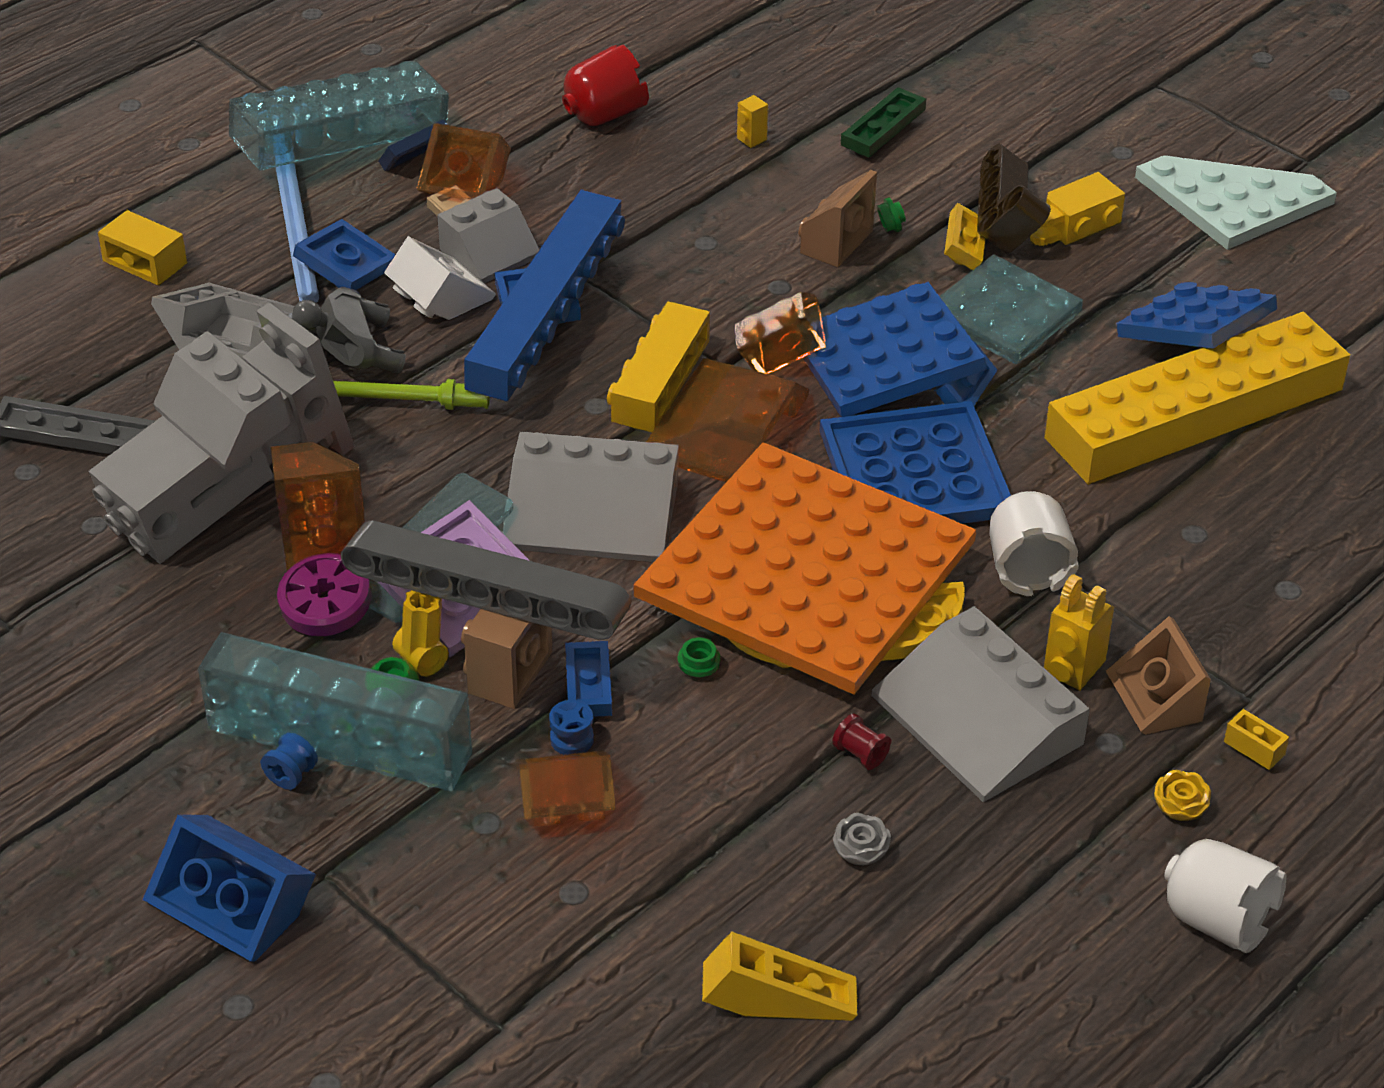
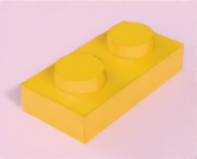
[944,203,985,271]

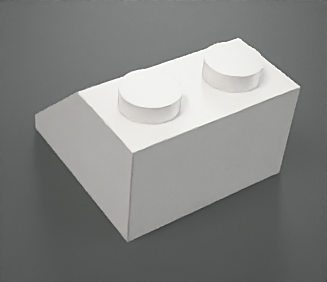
[384,236,496,320]

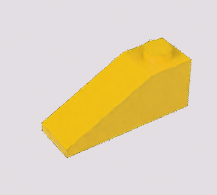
[702,931,857,1021]

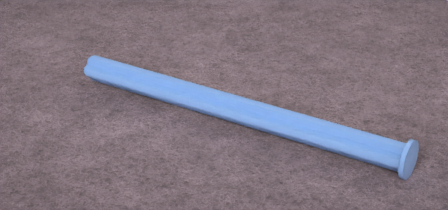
[264,116,319,303]

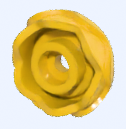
[1154,770,1211,821]

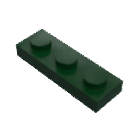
[840,87,926,157]

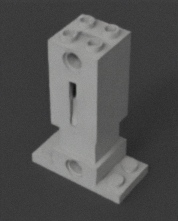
[88,302,355,564]

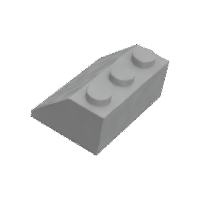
[153,331,292,471]

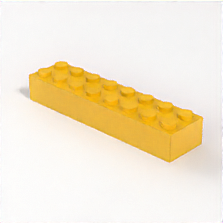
[1044,312,1351,484]

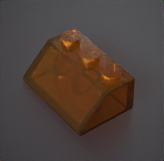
[271,442,365,571]

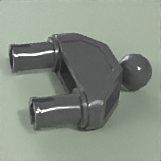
[292,286,406,374]

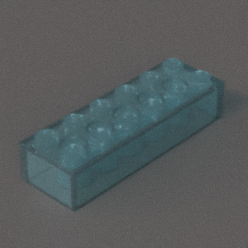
[229,61,449,171]
[198,632,472,791]

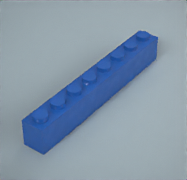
[464,190,625,402]

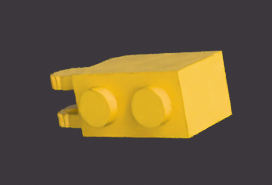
[1030,172,1126,246]
[1044,574,1114,691]

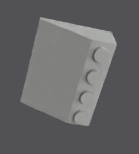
[503,432,679,562]
[871,606,1090,803]

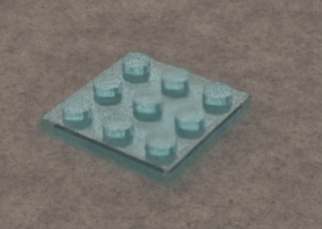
[940,254,1083,364]

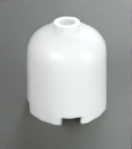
[989,491,1079,596]
[1164,839,1287,953]

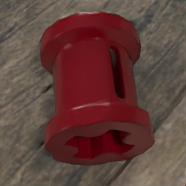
[832,713,892,770]

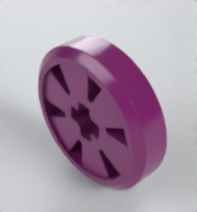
[277,553,372,636]

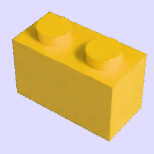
[98,210,187,286]

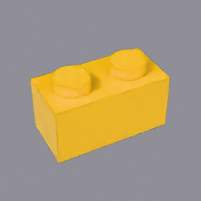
[737,95,768,148]
[1224,709,1289,770]

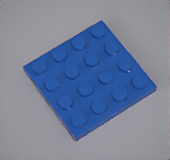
[789,282,987,417]
[820,401,1011,523]

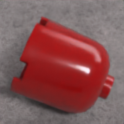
[562,44,649,126]

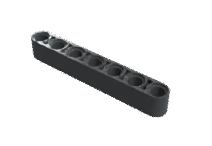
[341,521,631,640]

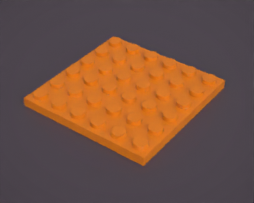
[633,442,976,694]

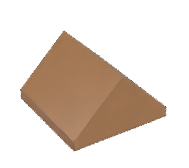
[1106,616,1211,735]

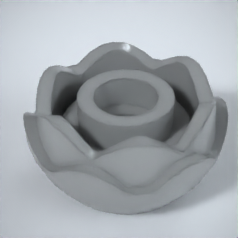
[833,813,891,865]

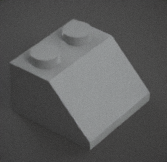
[437,188,540,284]

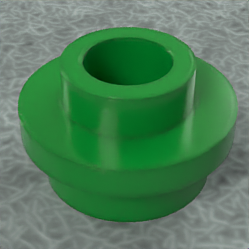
[877,197,906,233]
[678,637,720,677]

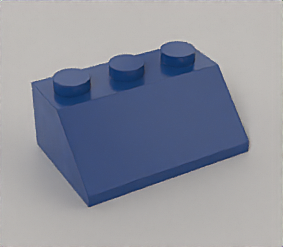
[142,815,316,961]

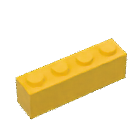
[607,301,710,433]

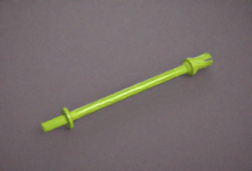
[333,379,490,410]

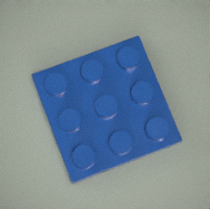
[1117,282,1277,349]

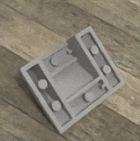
[151,283,318,359]

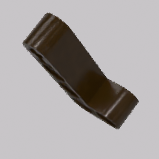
[977,143,1051,254]

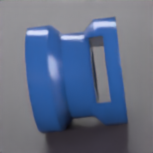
[549,700,594,756]
[260,733,318,790]

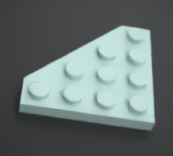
[1135,155,1337,250]

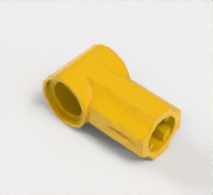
[392,590,449,677]

